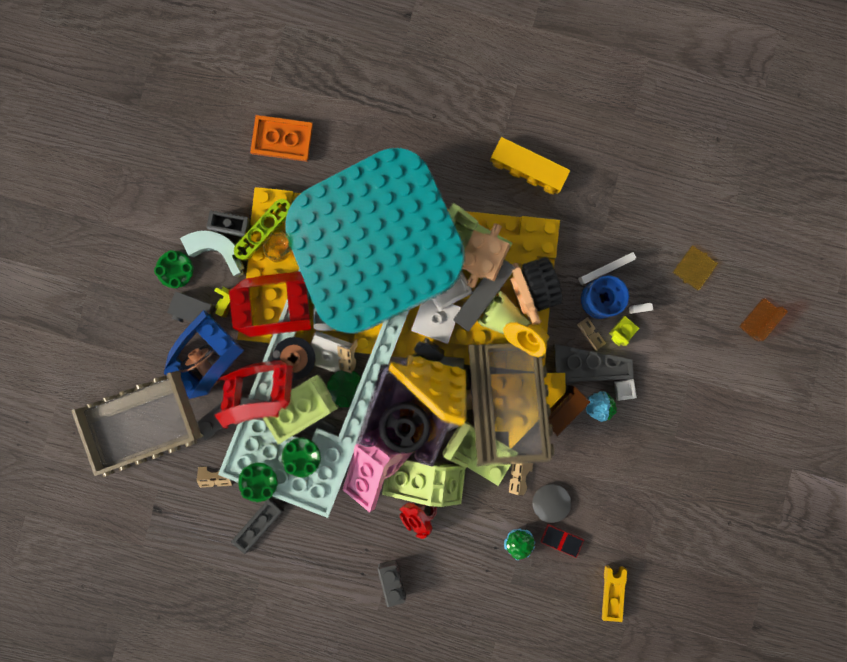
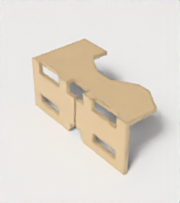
[577,317,606,351]
[337,340,357,373]
[509,463,533,495]
[197,467,232,488]

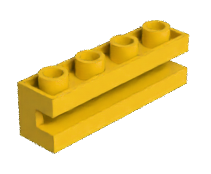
[490,137,570,195]

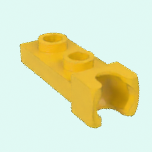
[602,565,627,622]

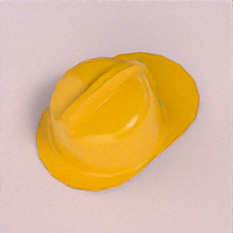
[503,322,549,357]

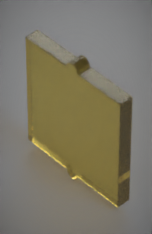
[672,245,718,291]

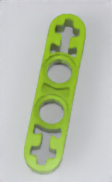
[234,199,291,260]

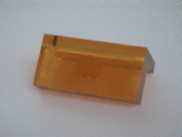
[739,298,788,341]

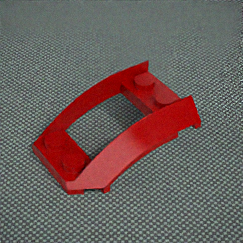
[229,271,311,337]
[215,360,293,428]

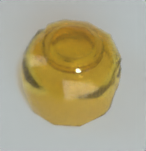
[263,231,292,262]

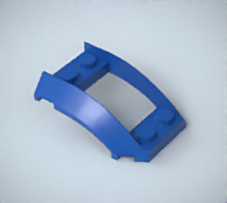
[164,310,244,399]

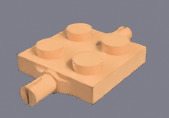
[462,223,511,288]
[511,263,541,325]

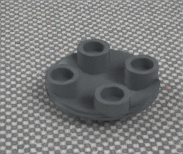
[532,484,571,523]

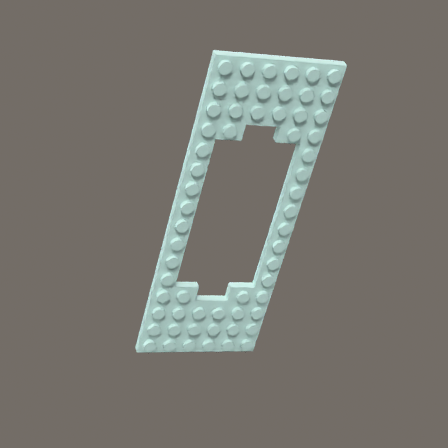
[218,269,409,518]

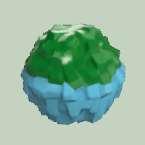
[586,391,617,422]
[504,528,535,560]

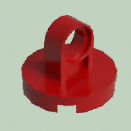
[399,502,437,539]

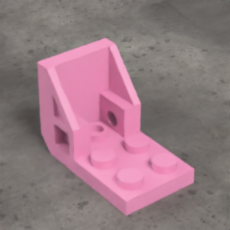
[342,427,413,512]

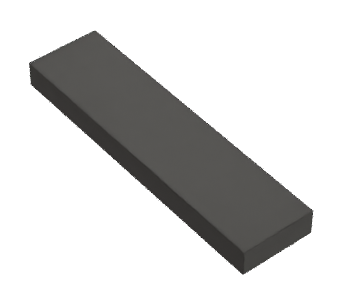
[453,260,516,332]

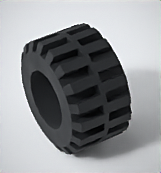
[522,257,562,311]

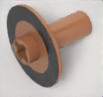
[272,337,316,380]
[179,344,221,385]

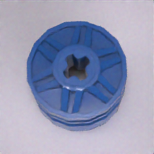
[581,275,629,319]

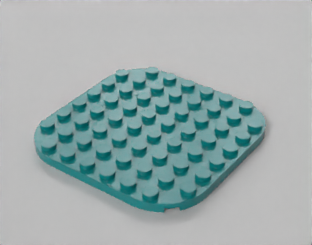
[285,148,465,333]

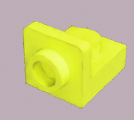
[214,287,231,318]
[609,316,640,346]

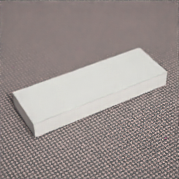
[578,252,636,285]

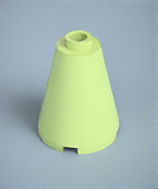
[478,291,531,334]

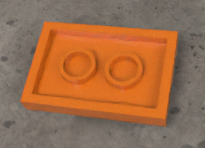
[250,115,313,162]

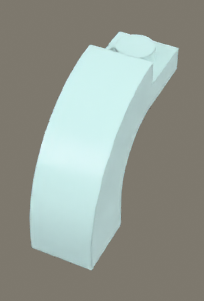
[180,231,244,278]

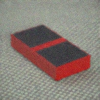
[540,524,584,558]

